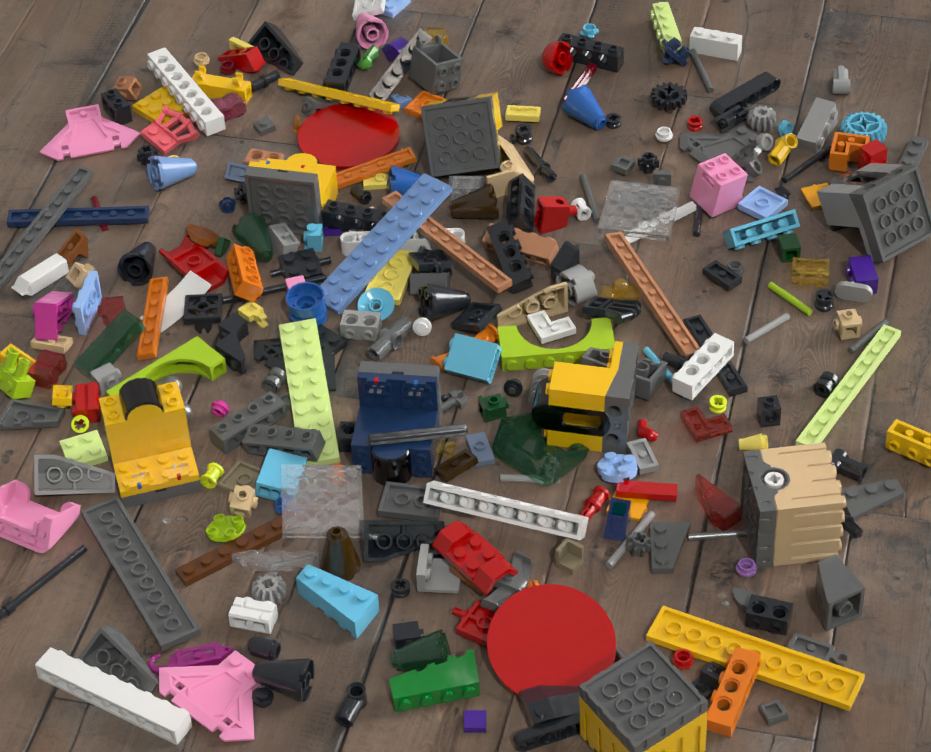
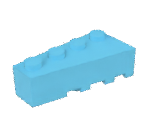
[296,564,379,639]

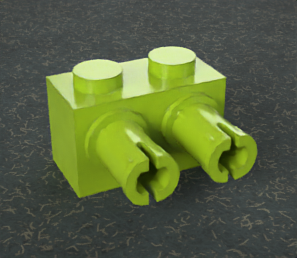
[0,348,36,399]

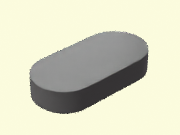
[835,281,873,303]

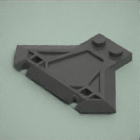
[680,125,758,183]

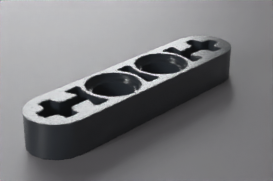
[513,713,580,752]

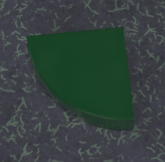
[215,237,231,256]

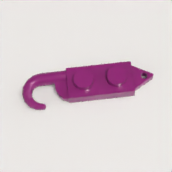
[147,642,233,675]

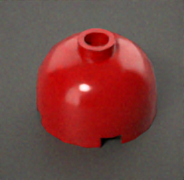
[541,41,573,75]

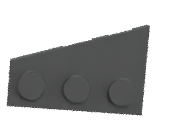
[841,478,904,522]

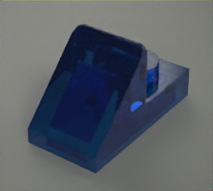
[604,497,631,542]

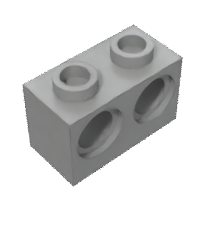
[340,310,382,341]

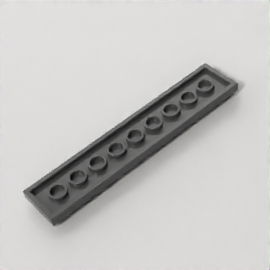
[81,496,201,651]

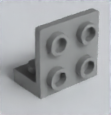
[416,544,461,593]

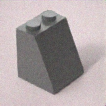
[815,554,865,632]

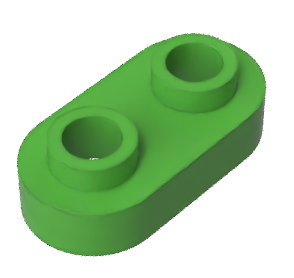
[357,45,379,70]

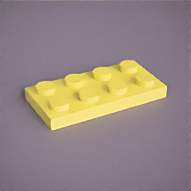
[365,250,415,305]

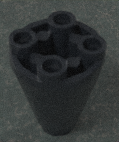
[418,284,471,321]

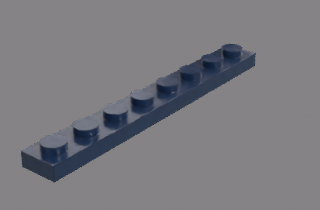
[7,206,150,227]

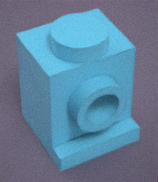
[304,223,324,252]

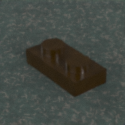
[434,449,478,483]

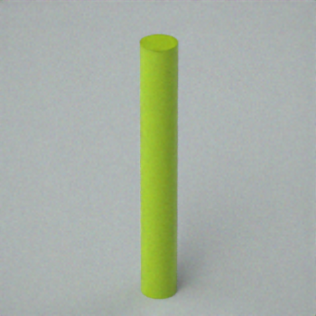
[768,282,813,316]

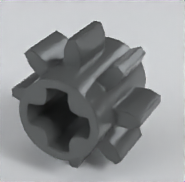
[626,531,652,557]

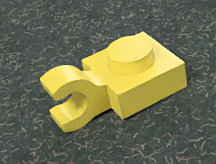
[237,301,269,329]

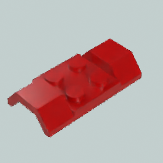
[159,235,229,292]
[432,521,518,596]

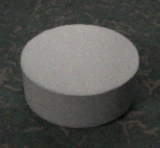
[756,133,773,151]

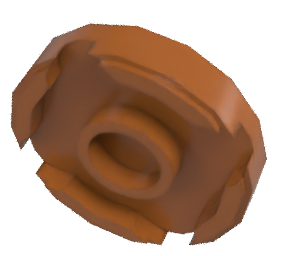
[185,224,219,247]

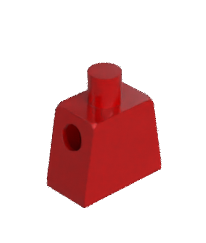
[534,196,577,235]

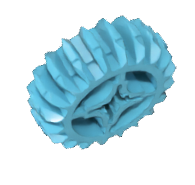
[840,111,887,143]

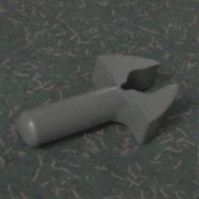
[442,390,468,412]

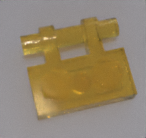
[792,258,830,287]

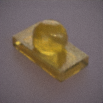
[602,278,639,300]

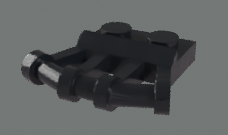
[582,296,642,324]

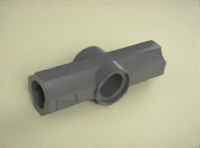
[367,316,413,362]

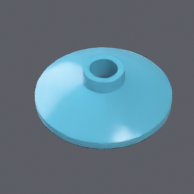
[358,288,395,321]

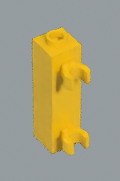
[192,66,252,105]

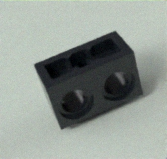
[101,88,133,125]
[745,594,793,636]

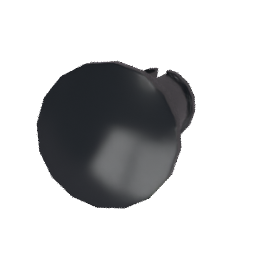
[662,352,692,370]

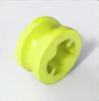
[709,395,727,413]
[71,415,89,433]

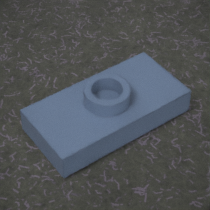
[466,431,495,467]

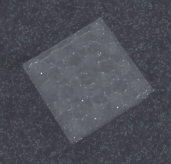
[597,180,681,241]
[280,464,364,538]

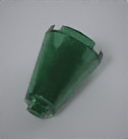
[232,213,274,263]
[391,629,451,672]

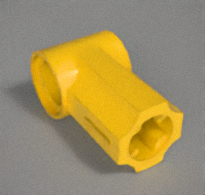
[768,133,798,166]

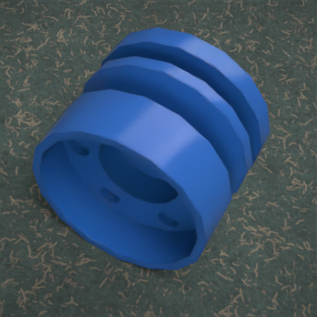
[286,282,328,326]

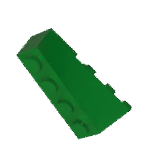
[389,649,480,712]

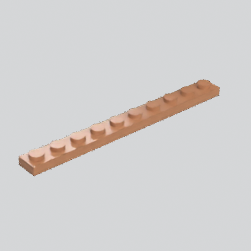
[382,191,512,294]
[604,231,700,357]

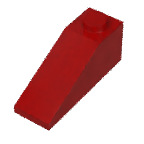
[217,46,266,73]

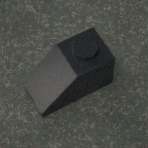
[551,241,580,282]

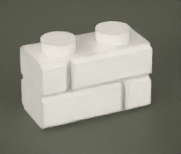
[228,597,278,634]

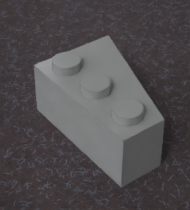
[797,97,838,153]

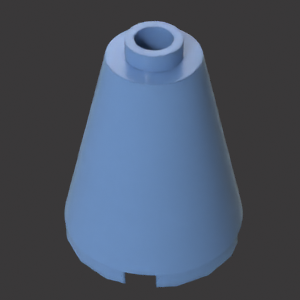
[147,156,197,191]

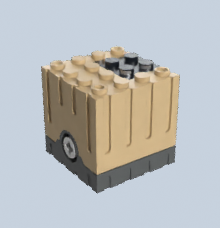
[740,442,846,568]

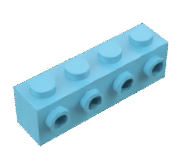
[723,209,800,250]

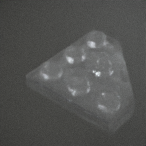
[232,550,319,575]

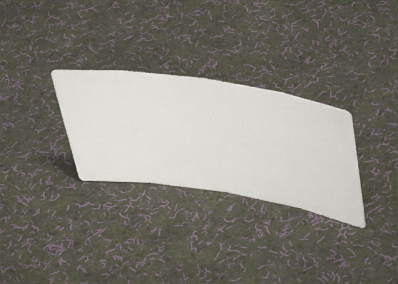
[140,271,211,333]

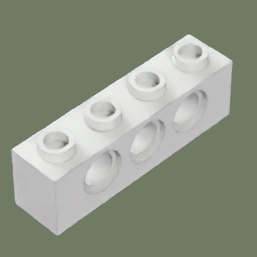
[671,333,734,400]

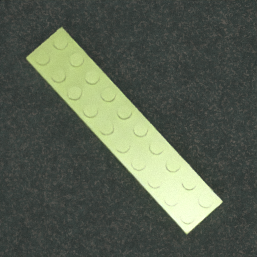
[279,318,341,469]

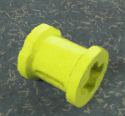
[200,462,224,489]

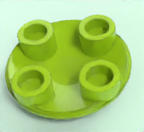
[206,513,246,542]

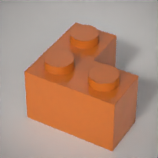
[828,132,870,172]

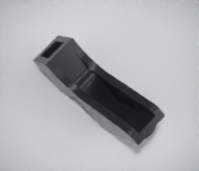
[214,313,249,375]

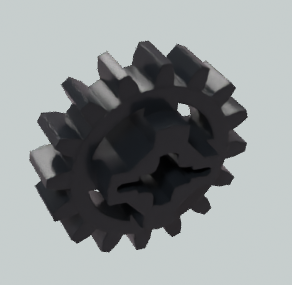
[651,82,687,111]

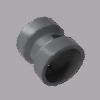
[262,367,287,394]

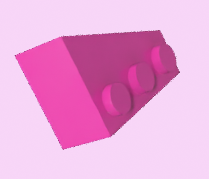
[32,291,73,341]

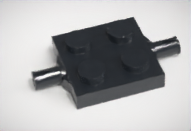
[408,246,454,273]
[270,248,331,279]

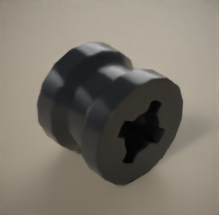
[515,124,532,145]
[814,289,834,312]

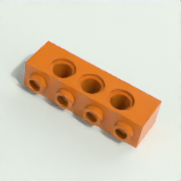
[706,646,761,738]

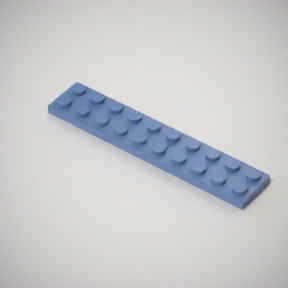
[320,173,453,315]

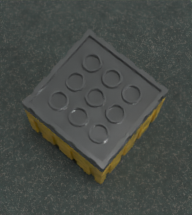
[579,641,708,752]

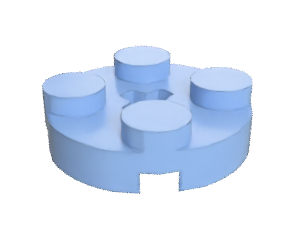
[597,452,638,483]

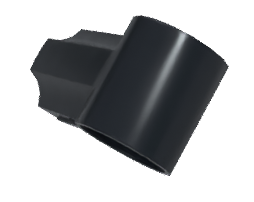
[831,449,868,481]
[335,682,368,728]

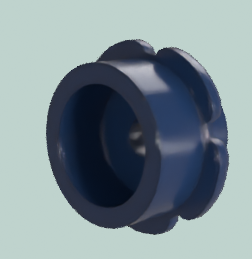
[219,197,236,214]

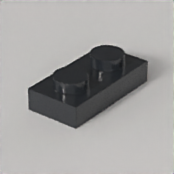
[702,260,742,291]

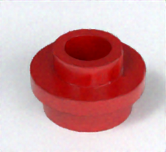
[672,649,694,670]

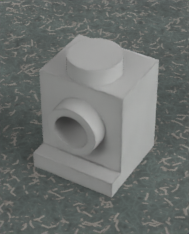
[90,362,122,396]

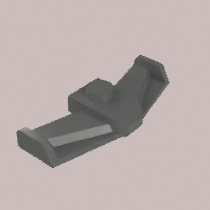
[481,551,533,612]

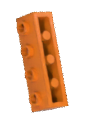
[226,244,263,302]

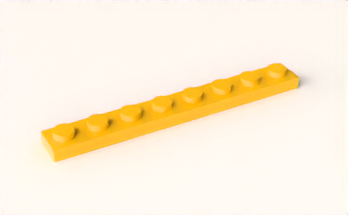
[278,78,400,114]

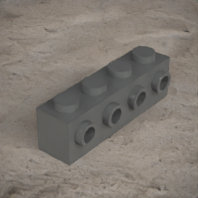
[209,391,287,455]
[242,424,326,461]

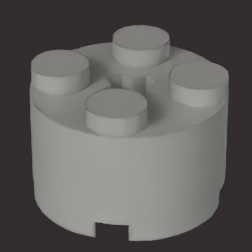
[556,264,597,307]

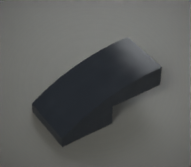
[692,661,726,700]

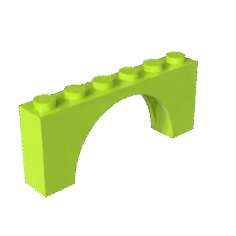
[498,318,615,372]
[106,336,227,420]

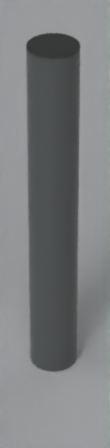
[848,319,889,354]

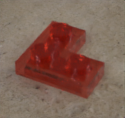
[680,406,733,443]

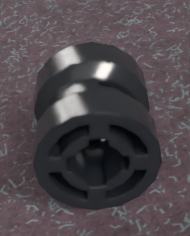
[813,371,839,398]

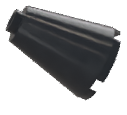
[117,242,156,286]
[252,658,315,702]

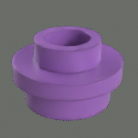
[736,558,757,577]

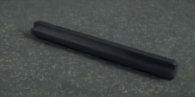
[368,424,468,446]

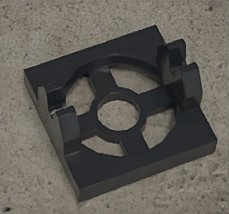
[183,293,223,334]

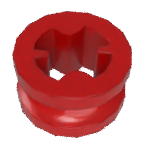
[687,115,703,132]

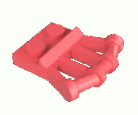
[141,105,200,155]

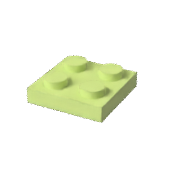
[59,430,109,466]

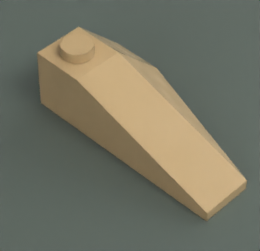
[497,282,568,329]

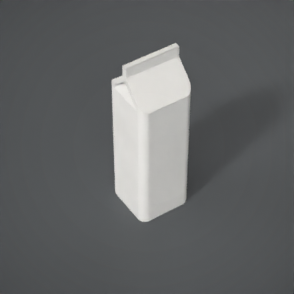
[11,253,69,296]

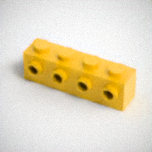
[885,419,931,467]

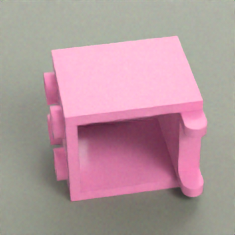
[690,153,748,217]

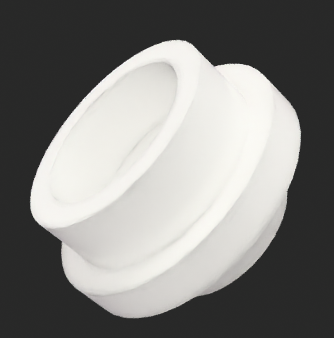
[655,127,673,142]
[413,318,432,336]

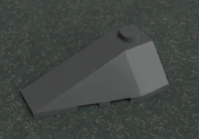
[78,626,159,694]

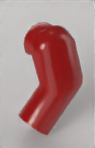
[637,419,658,442]

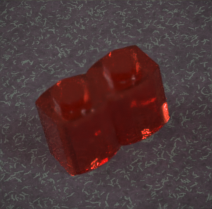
[27,349,67,389]

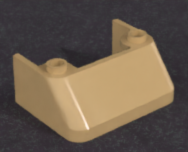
[486,135,534,198]

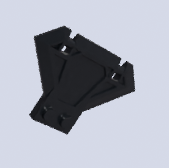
[254,324,348,391]

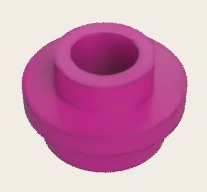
[211,400,230,418]

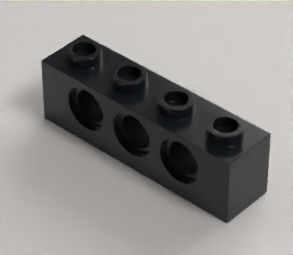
[557,33,624,73]
[323,42,361,92]
[506,173,536,233]
[322,200,388,232]
[486,219,534,294]

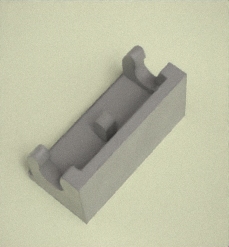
[267,223,300,256]

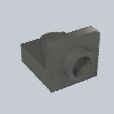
[302,96,331,116]

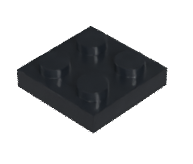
[451,302,502,332]

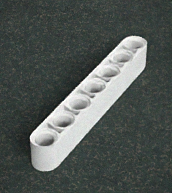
[340,228,465,256]

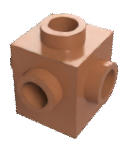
[113,76,143,100]

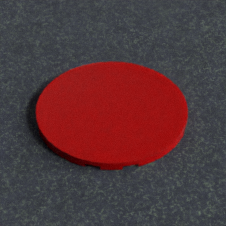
[297,103,400,171]
[487,584,616,696]

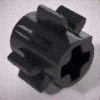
[136,145,158,166]
[638,152,659,174]
[234,182,248,204]

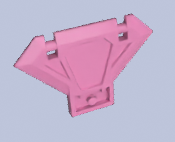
[40,104,141,161]
[159,650,260,742]

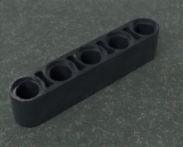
[709,72,781,116]

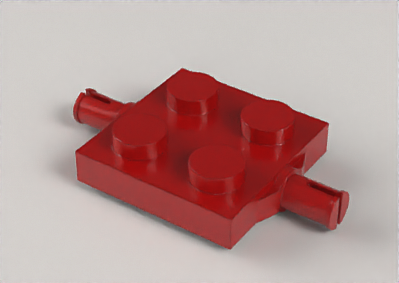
[452,600,495,647]

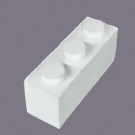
[689,27,742,61]

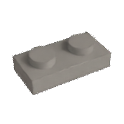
[627,438,659,475]

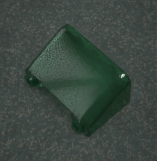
[492,412,589,486]

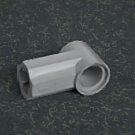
[832,66,851,94]

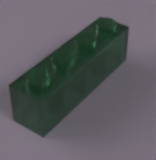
[73,309,146,381]

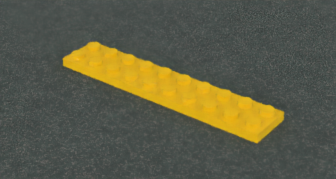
[646,606,865,711]

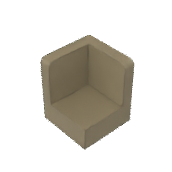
[555,538,584,575]

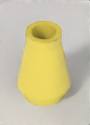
[739,433,768,451]

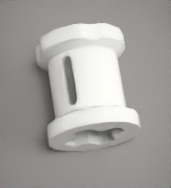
[571,198,592,221]

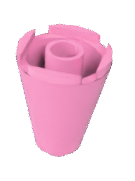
[356,13,389,49]

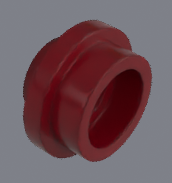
[220,60,236,75]

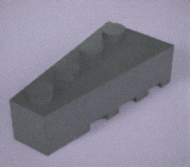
[581,347,668,401]

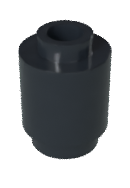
[248,635,281,660]

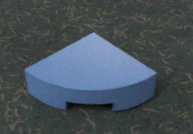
[390,94,413,109]

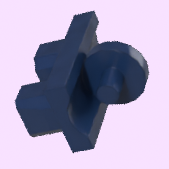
[661,37,691,67]

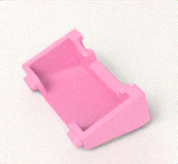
[0,479,81,553]

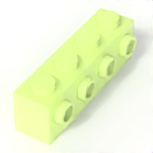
[650,2,682,52]

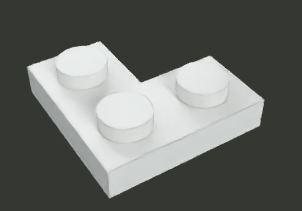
[527,310,576,344]

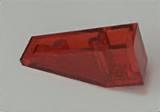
[98,296,126,347]
[695,474,742,531]

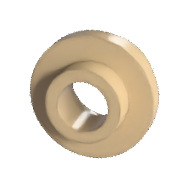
[193,52,210,66]

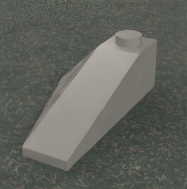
[33,454,115,495]

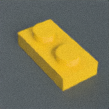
[52,385,73,408]

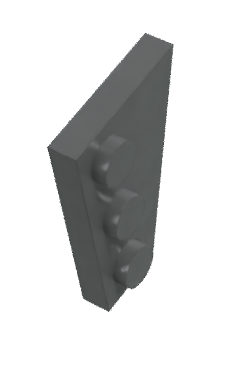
[0,398,66,430]
[650,522,691,574]

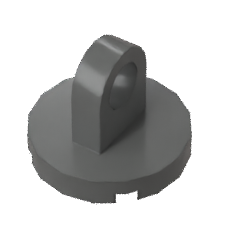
[731,142,763,177]

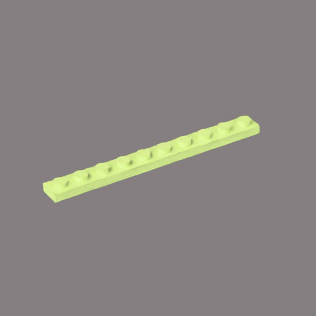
[795,324,901,446]

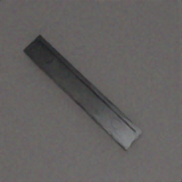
[683,314,748,397]

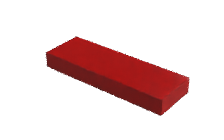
[616,480,678,502]

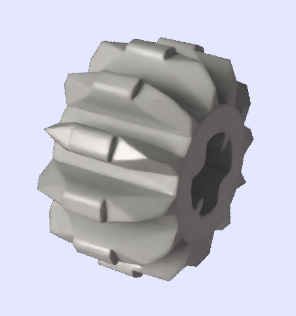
[747,105,776,133]
[251,573,287,605]

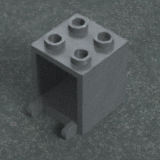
[409,35,463,95]

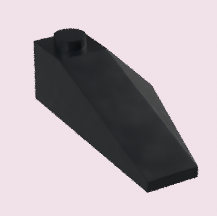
[248,21,304,75]
[359,520,445,562]
[519,685,580,728]

